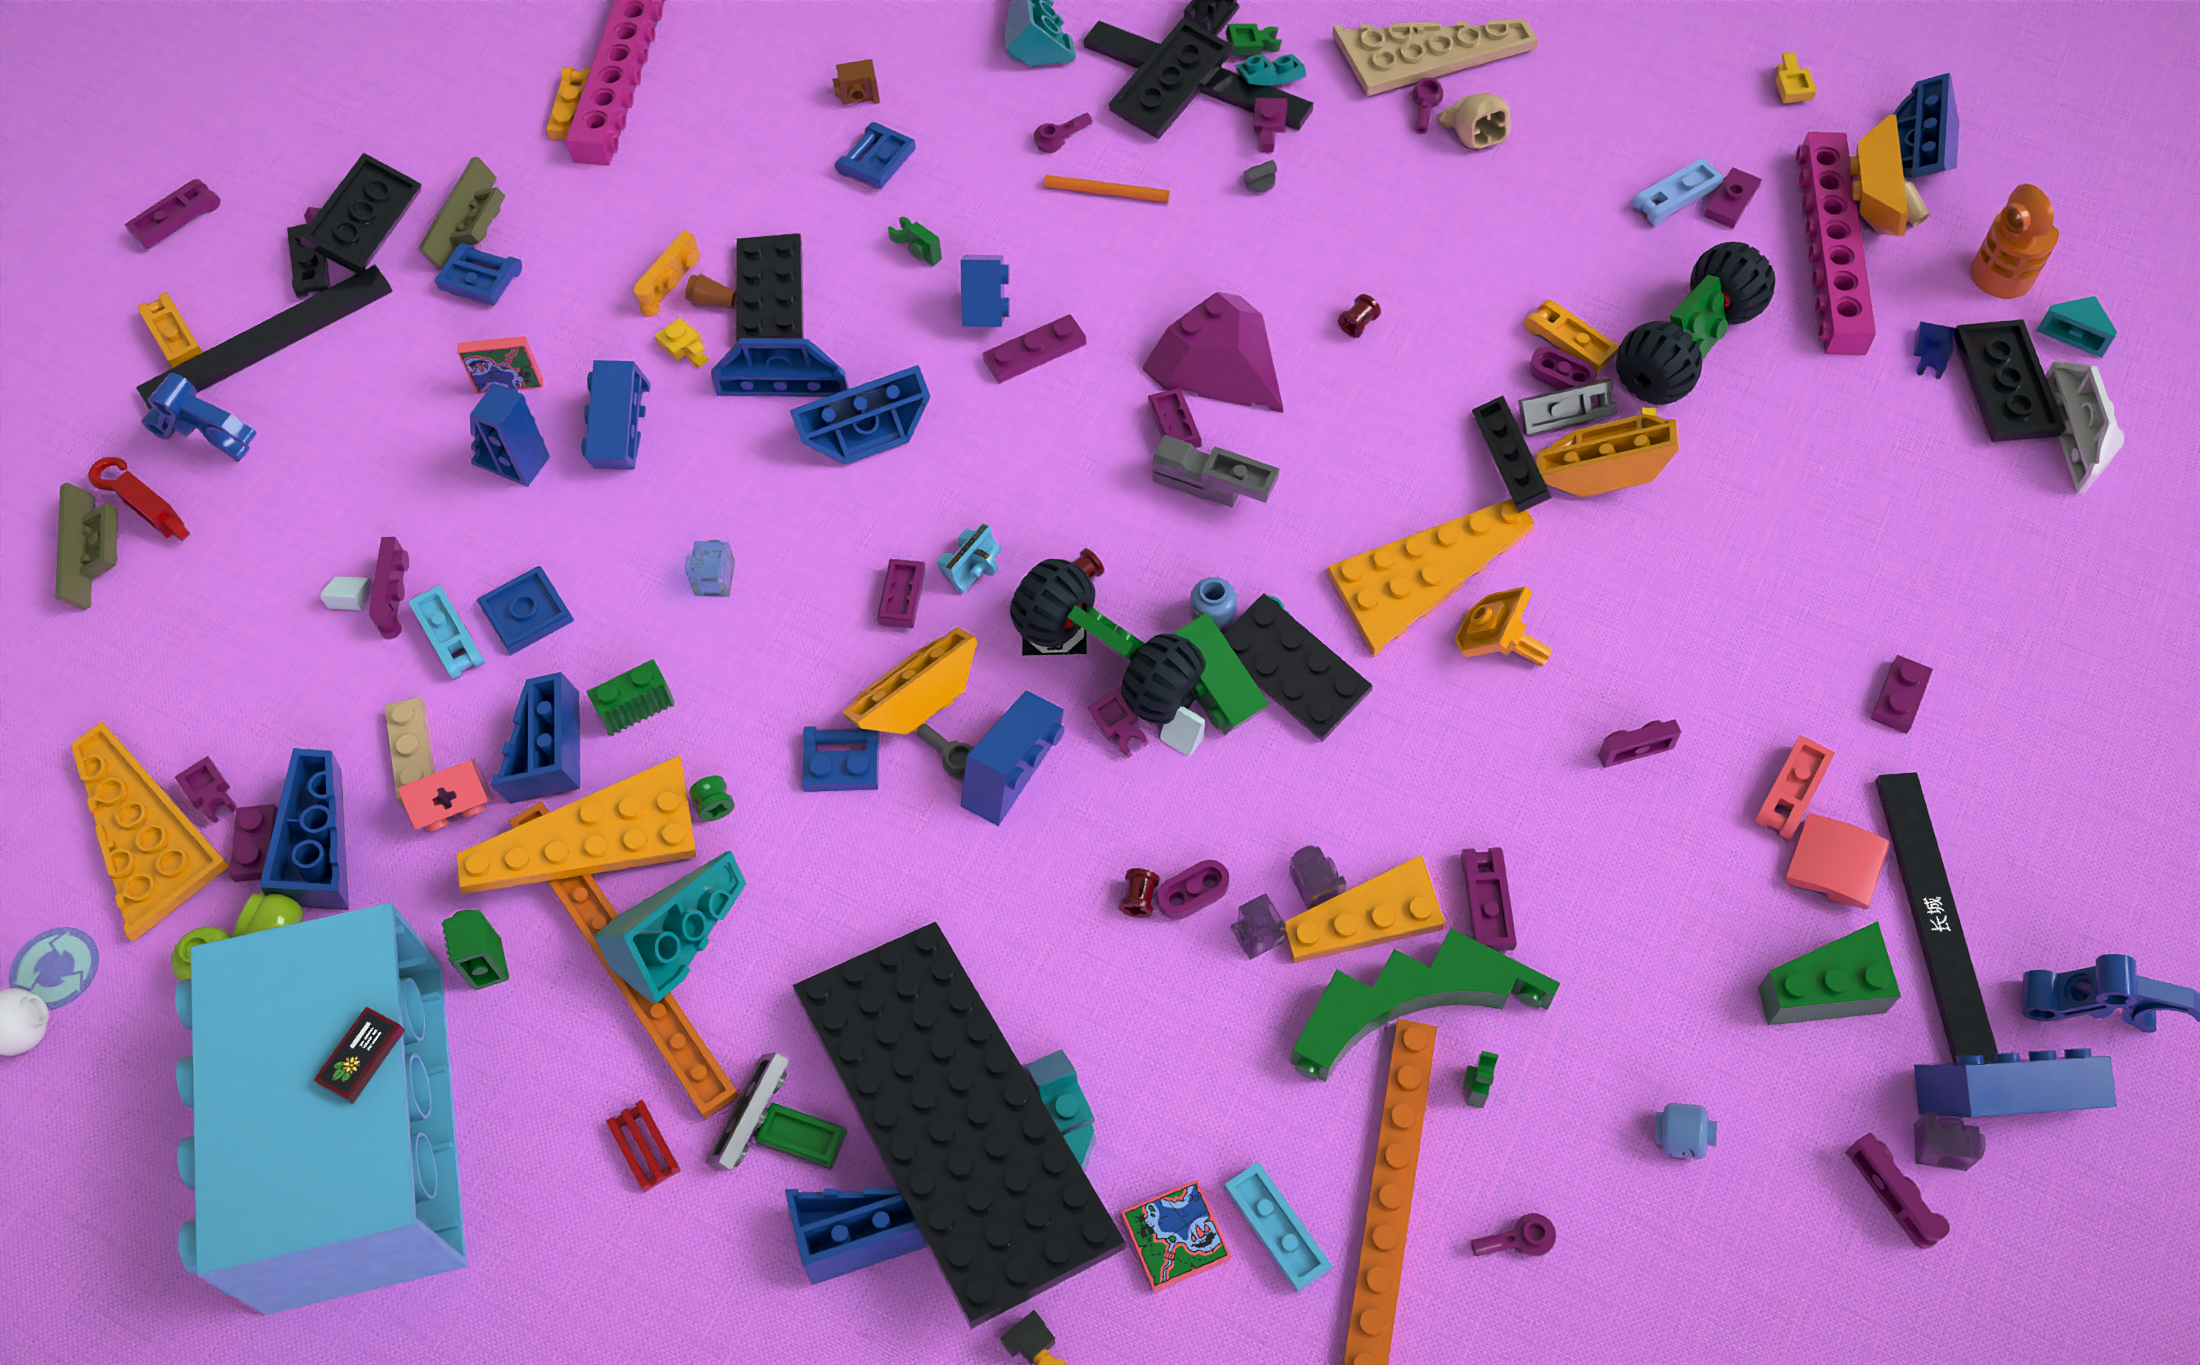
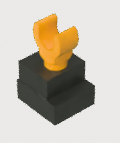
[1001,1310,1068,1365]

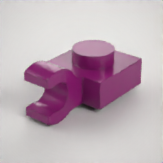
[1253,98,1288,153]

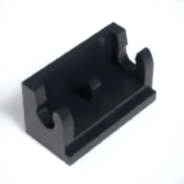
[1184,0,1239,36]

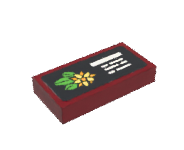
[313,1006,405,1104]

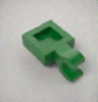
[887,216,942,266]

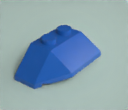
[1892,72,1959,179]
[711,338,849,397]
[790,365,931,465]

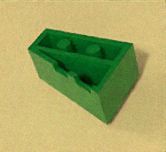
[1172,612,1269,735]
[1758,921,1901,1025]

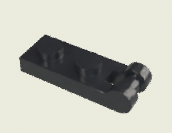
[287,223,331,298]

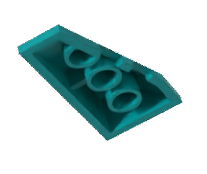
[1004,0,1076,66]
[594,851,747,1003]

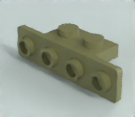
[419,157,506,270]
[55,482,118,610]

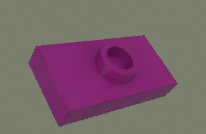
[1704,167,1762,229]
[1148,387,1202,448]
[877,559,926,629]

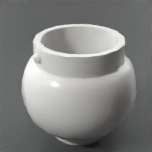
[0,988,49,1056]

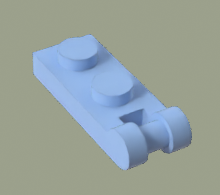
[1632,158,1724,226]

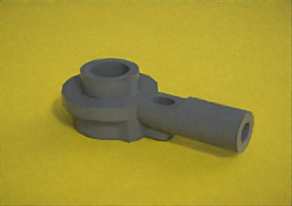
[917,724,974,779]

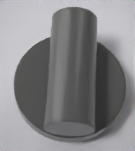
[1243,160,1277,192]

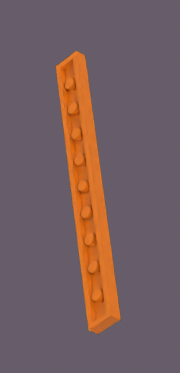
[508,801,740,1120]
[1343,1019,1438,1365]

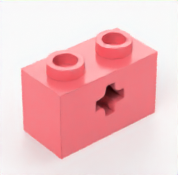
[397,758,491,833]

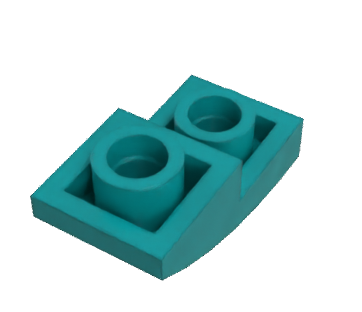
[1235,54,1307,86]

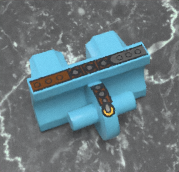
[937,523,1002,594]

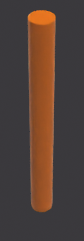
[1044,174,1170,203]

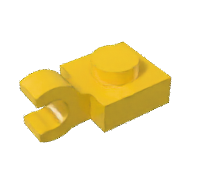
[1775,52,1817,103]
[654,317,709,368]

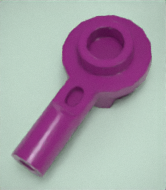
[1412,78,1443,134]
[1034,112,1092,153]
[1471,1213,1556,1257]

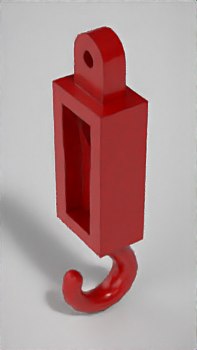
[88,457,190,541]

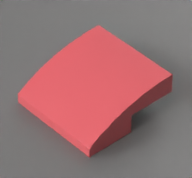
[1786,813,1890,910]

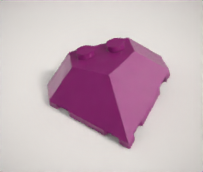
[1143,292,1284,413]

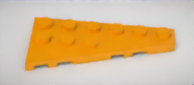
[1327,498,1535,658]
[70,721,230,942]
[457,755,697,894]

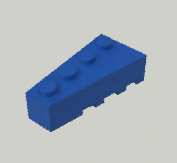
[259,748,349,910]
[1914,1048,2117,1118]

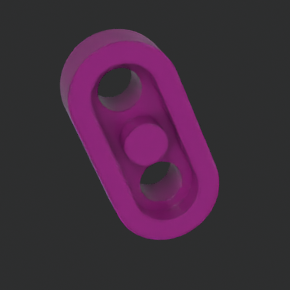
[1530,347,1597,390]
[1158,860,1230,919]

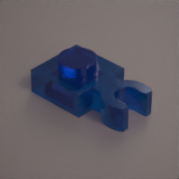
[1914,321,1955,379]

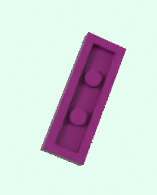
[983,314,1087,384]

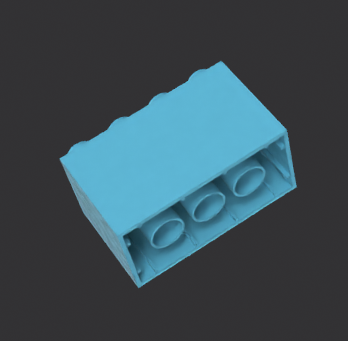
[175,902,467,1315]

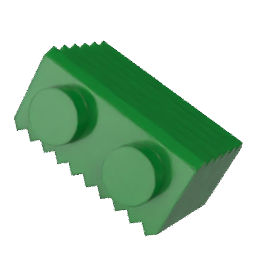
[586,659,675,736]
[441,909,509,990]

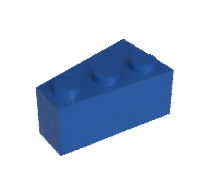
[581,360,651,469]
[470,383,550,487]
[490,672,580,804]
[961,690,1064,826]
[785,1187,927,1285]

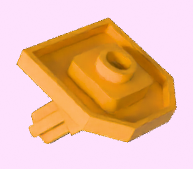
[1454,586,1551,666]

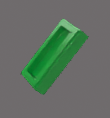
[755,1102,847,1170]

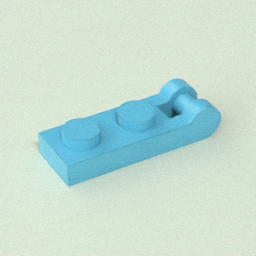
[408,585,485,680]

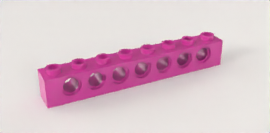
[566,0,665,166]
[1796,132,1876,355]

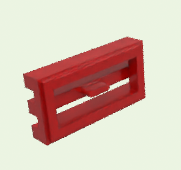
[606,1100,681,1192]

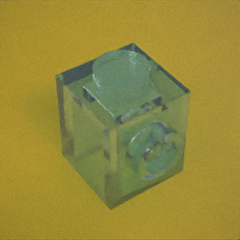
[685,540,735,597]

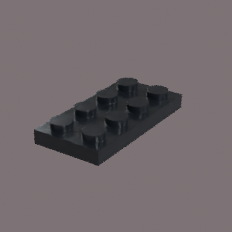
[1109,17,1233,140]
[300,152,422,276]
[736,233,804,341]
[1952,319,2065,442]
[1223,593,1373,742]

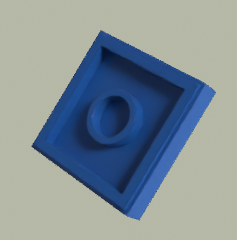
[477,565,574,656]

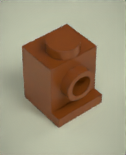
[832,59,880,105]

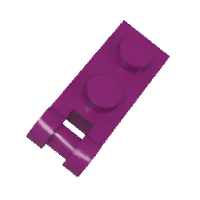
[124,179,221,249]
[369,537,409,639]
[1461,847,1517,951]
[1846,1132,1950,1249]

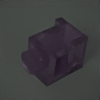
[1289,845,1347,910]
[1230,893,1286,960]
[1914,1111,1986,1171]

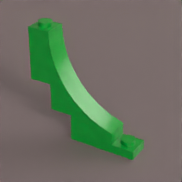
[1290,928,1561,1082]

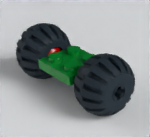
[1616,241,1775,405]
[1010,559,1206,724]

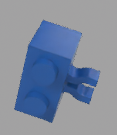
[961,255,1010,327]

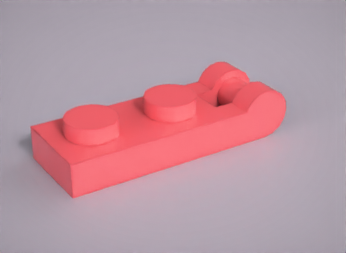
[1754,735,1835,840]

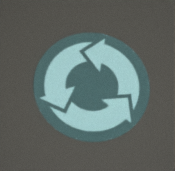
[9,927,99,1010]

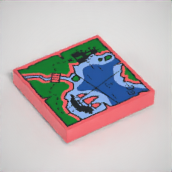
[457,336,543,394]
[1121,1180,1231,1293]

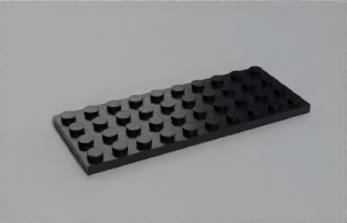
[793,921,1125,1329]

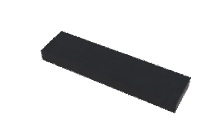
[1472,395,1552,513]

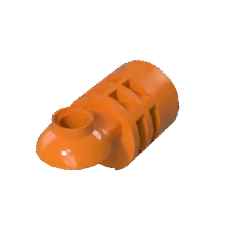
[1970,183,2059,299]

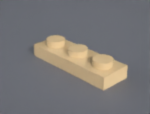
[385,696,435,806]

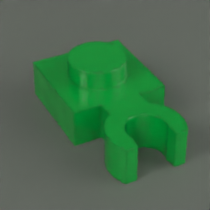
[1225,24,1282,55]
[1462,1050,1499,1108]

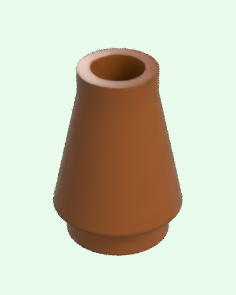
[685,274,736,309]

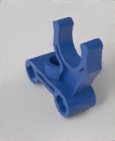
[141,373,257,462]
[2022,954,2200,1033]

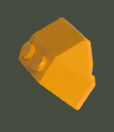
[1849,114,1908,236]
[1536,414,1679,497]
[842,627,977,735]

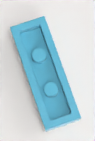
[1224,1161,1332,1294]

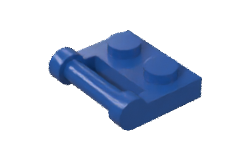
[834,122,916,189]
[434,242,522,306]
[802,726,880,792]

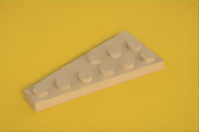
[1332,19,1538,96]

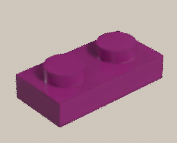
[1871,655,1933,734]
[1598,719,1682,768]
[229,804,278,882]

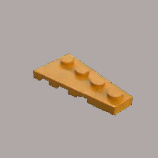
[1283,854,1445,963]

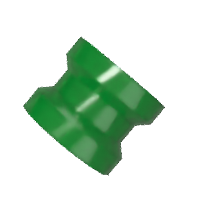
[689,775,735,821]

